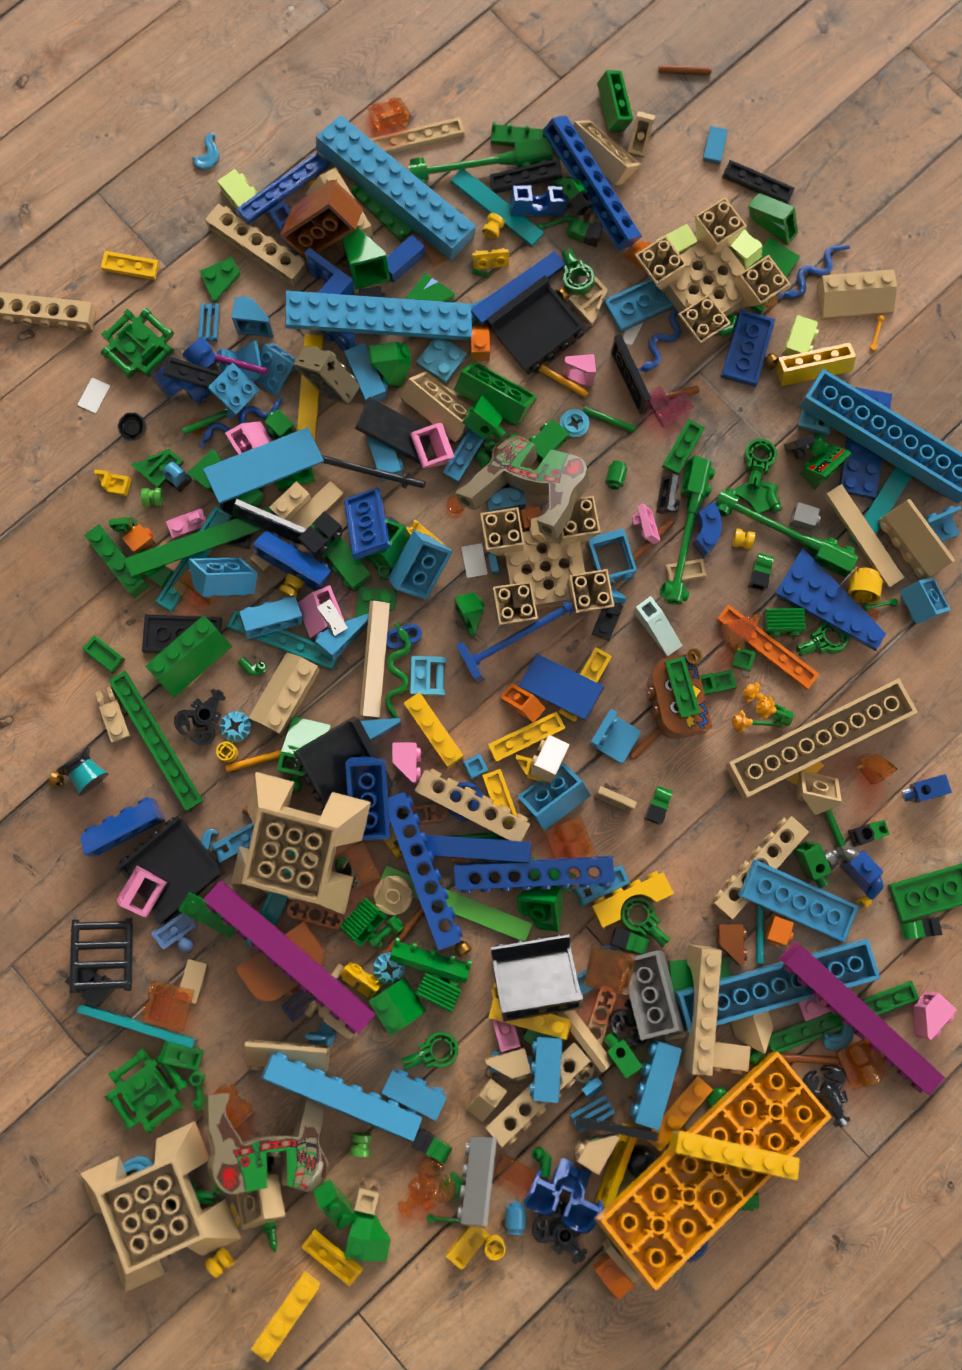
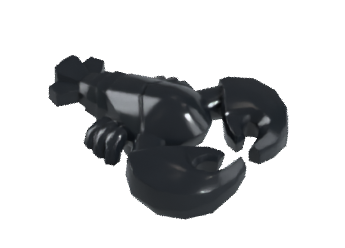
[174,688,226,745]
[608,997,648,1046]
[802,1064,850,1128]
[532,1201,587,1264]

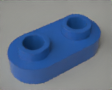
[386,624,422,650]

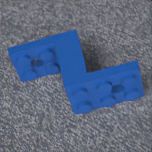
[305,248,356,351]

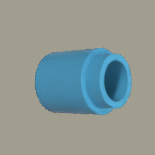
[505,1201,526,1235]

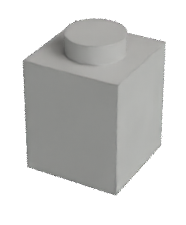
[789,502,821,531]

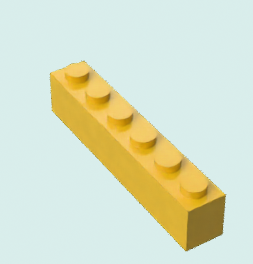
[669,1131,800,1180]

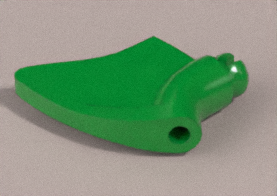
[734,481,782,514]

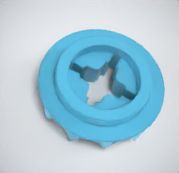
[560,409,589,438]
[220,711,251,742]
[373,952,405,984]

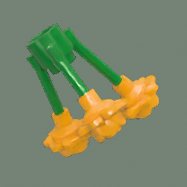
[732,682,794,734]

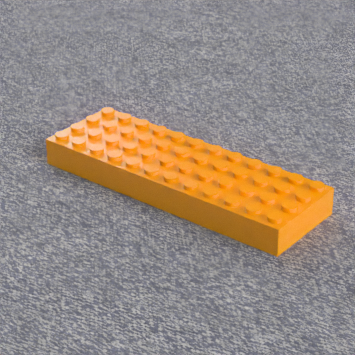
[594,1052,831,1291]

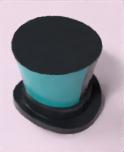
[56,747,109,797]

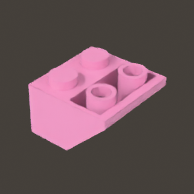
[225,421,272,455]
[298,585,345,639]
[392,743,421,786]
[913,991,957,1040]

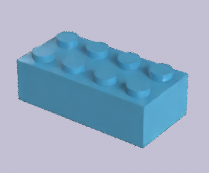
[629,1039,682,1130]

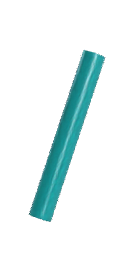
[756,904,764,963]

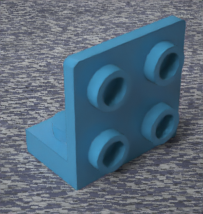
[217,341,262,382]
[255,343,298,396]
[208,363,260,420]
[926,505,962,543]
[589,709,641,764]

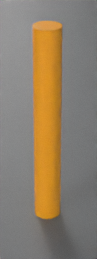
[538,365,589,398]
[225,750,281,773]

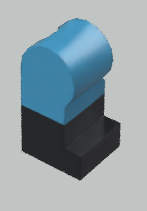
[163,462,193,493]

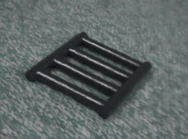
[69,918,133,993]

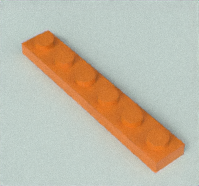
[716,604,820,690]

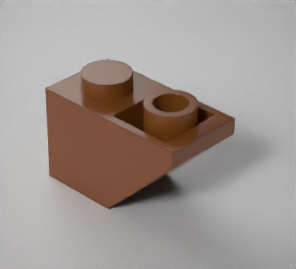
[716,924,747,965]

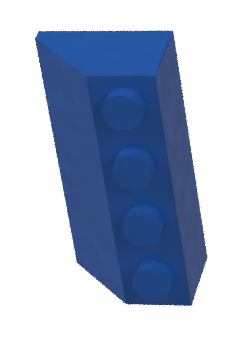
[253,531,331,591]
[345,757,391,840]
[80,797,166,857]

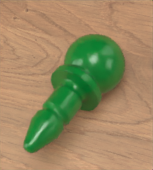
[261,1221,277,1252]

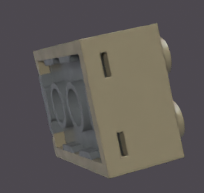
[294,346,360,404]

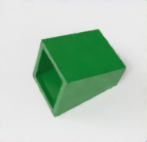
[341,227,391,290]
[369,977,426,1036]

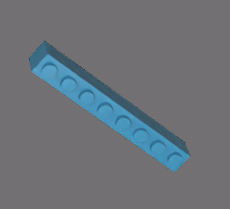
[260,1052,422,1141]

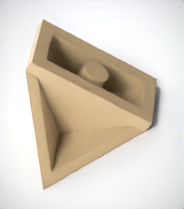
[730,1011,773,1054]

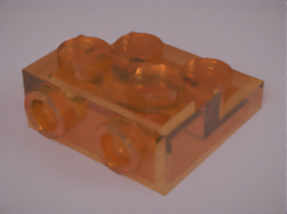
[142,980,195,1031]

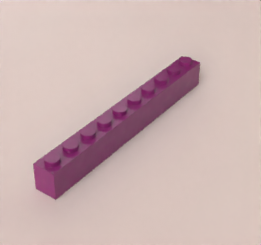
[203,881,376,1034]
[779,941,945,1096]

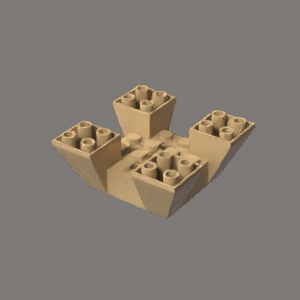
[635,197,791,344]
[480,496,614,625]
[231,772,371,915]
[80,1121,241,1293]

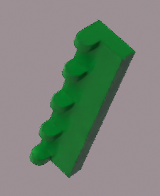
[491,122,555,151]
[352,184,414,242]
[389,937,472,984]

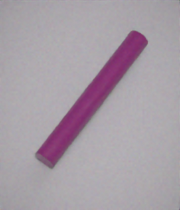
[214,354,268,376]

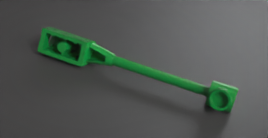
[408,137,553,184]
[660,455,715,605]
[715,488,858,578]

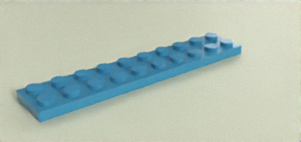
[286,291,472,340]

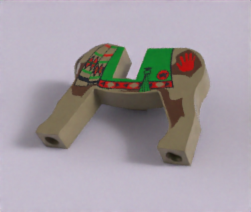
[456,436,589,539]
[203,1093,328,1194]

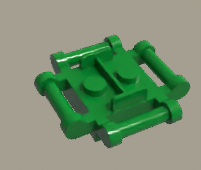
[101,308,174,378]
[104,1048,188,1134]

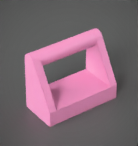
[562,354,596,387]
[410,423,454,469]
[117,866,167,918]

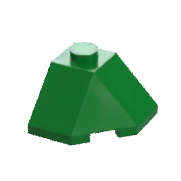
[367,342,412,388]
[454,592,485,639]
[516,885,563,932]
[344,1211,391,1261]

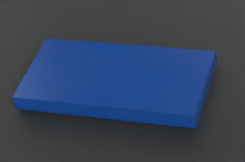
[721,309,775,387]
[344,487,390,560]
[519,654,604,721]

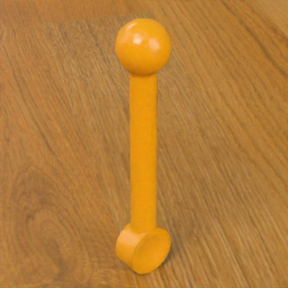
[869,315,885,351]

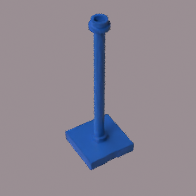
[456,601,574,683]

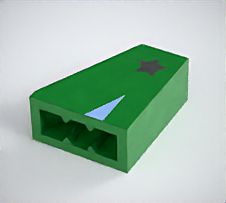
[748,193,798,245]
[405,273,455,303]

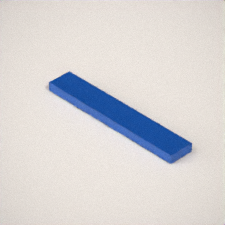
[236,152,329,225]
[471,251,566,326]
[415,835,532,862]

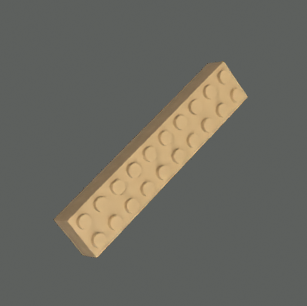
[725,678,918,799]

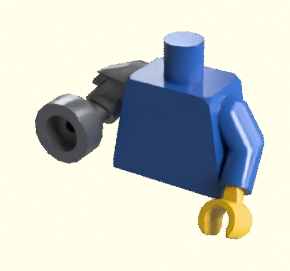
[824,845,884,910]

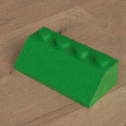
[454,361,537,426]
[145,615,232,698]

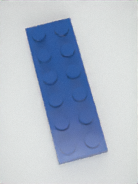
[839,387,892,499]

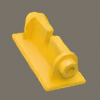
[472,248,509,269]
[340,961,382,998]

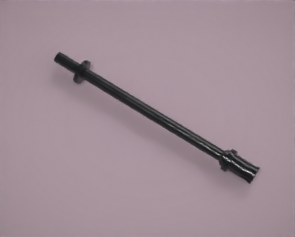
[321,455,426,489]

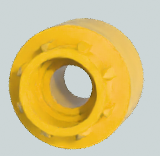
[847,568,883,603]

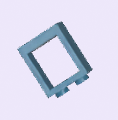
[586,528,637,585]

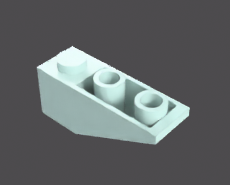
[633,596,683,657]

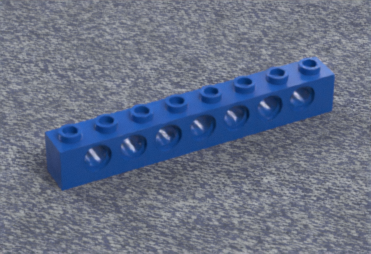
[543,116,642,251]
[388,792,463,950]
[454,856,615,893]

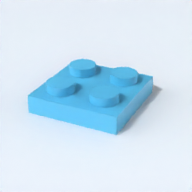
[416,338,467,384]

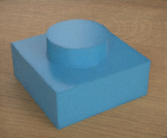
[582,1077,605,1100]

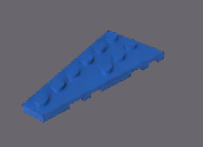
[775,548,886,651]

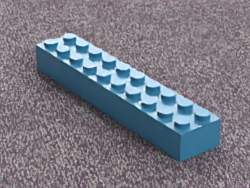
[316,115,476,261]
[799,369,962,504]
[675,939,881,1033]

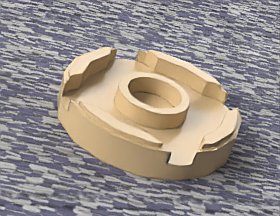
[373,876,413,916]

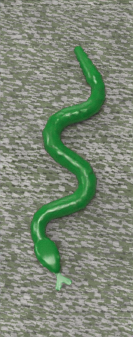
[385,622,411,718]

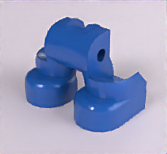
[153,337,219,406]
[523,1158,603,1233]

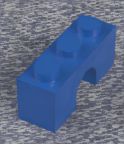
[509,186,568,216]

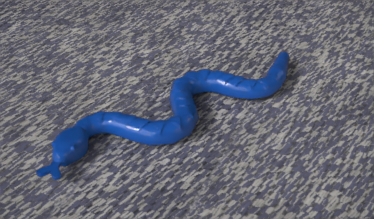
[777,245,850,299]
[637,309,681,372]
[199,397,282,448]

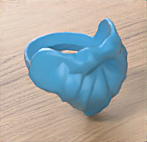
[305,1022,335,1047]

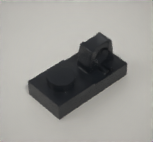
[784,435,816,459]
[656,474,680,514]
[592,603,623,641]

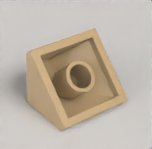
[795,770,842,815]

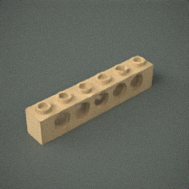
[205,204,307,287]
[0,292,96,331]
[414,768,531,841]
[711,816,809,920]
[486,1042,591,1147]

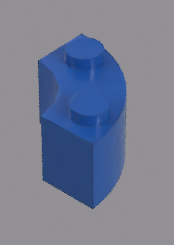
[692,502,722,558]

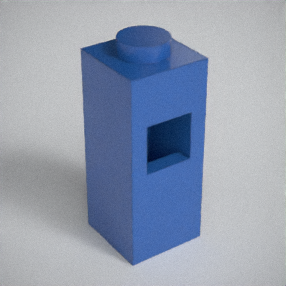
[387,235,425,283]

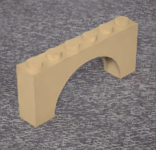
[679,944,722,1076]

